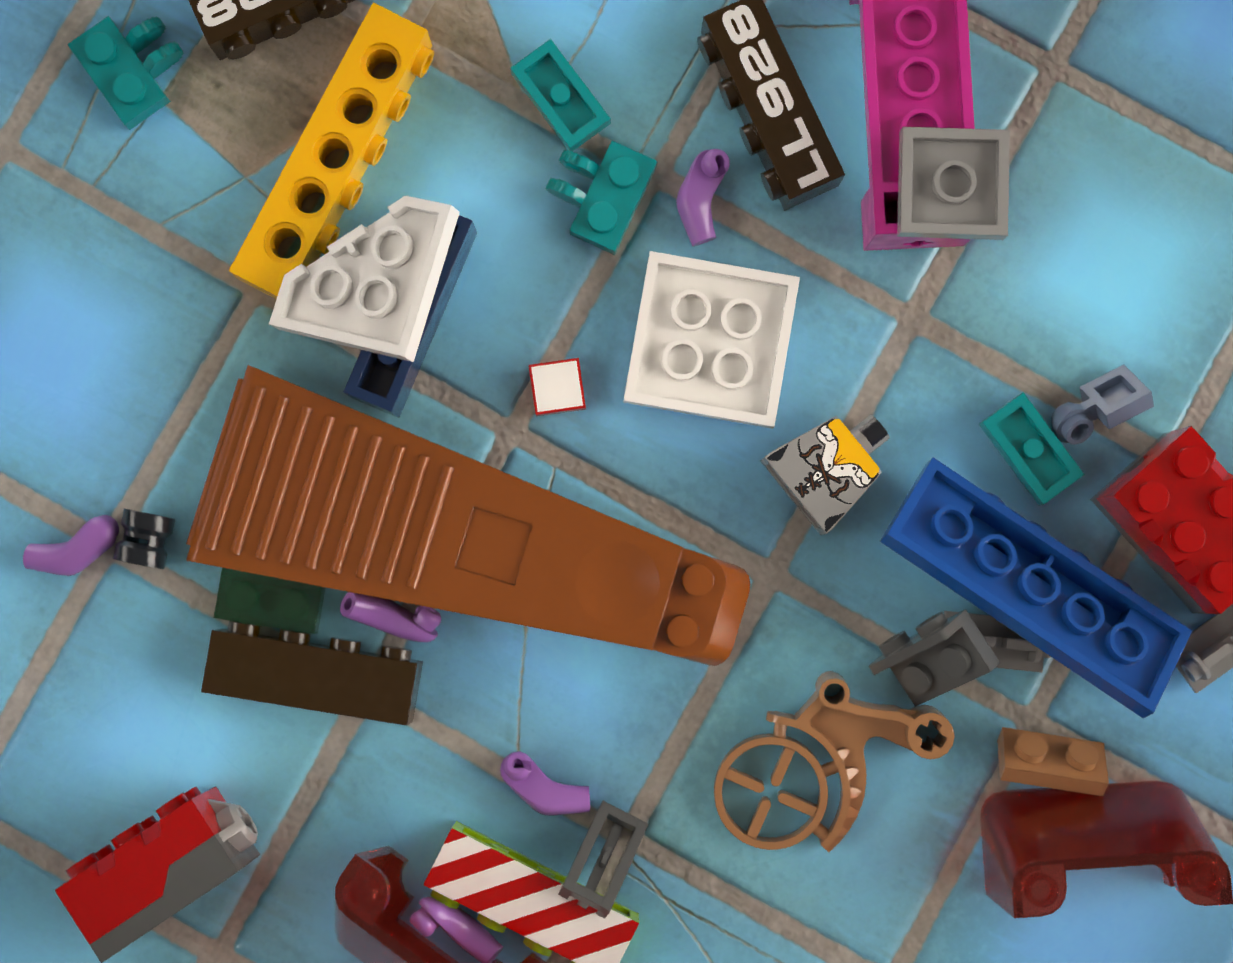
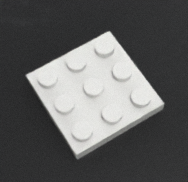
[623,251,800,429]

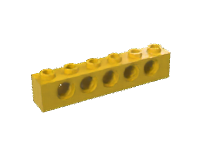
[229,2,434,299]

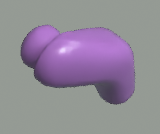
[676,149,730,246]
[23,515,119,576]
[340,592,442,642]
[500,751,590,816]
[410,897,503,963]

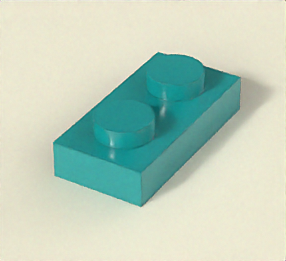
[510,39,611,152]
[979,392,1085,506]

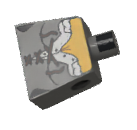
[760,415,890,535]

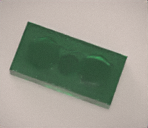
[213,568,326,634]

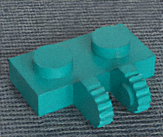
[67,16,184,130]
[545,140,658,255]

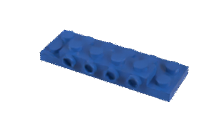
[880,457,1192,718]

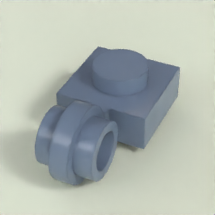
[1051,364,1154,445]

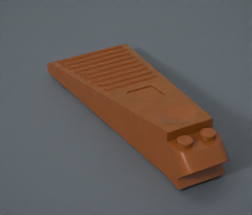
[186,365,750,666]

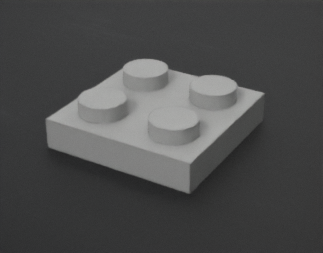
[897,127,1010,240]

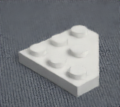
[269,196,460,362]

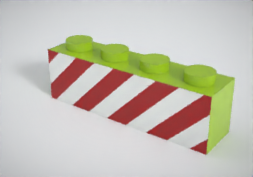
[423,821,639,963]

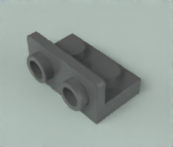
[868,609,1000,707]

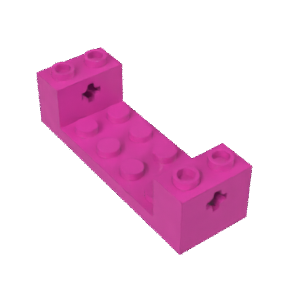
[849,0,975,251]

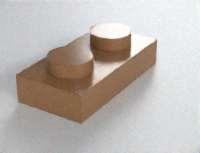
[997,727,1109,796]

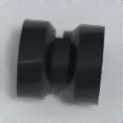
[113,508,175,569]

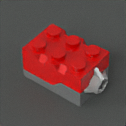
[1090,426,1233,614]
[55,786,260,963]

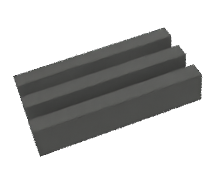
[558,801,648,919]

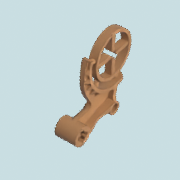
[714,671,955,852]

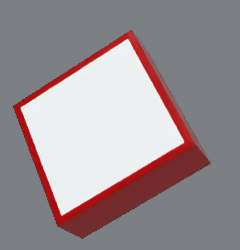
[529,358,586,417]

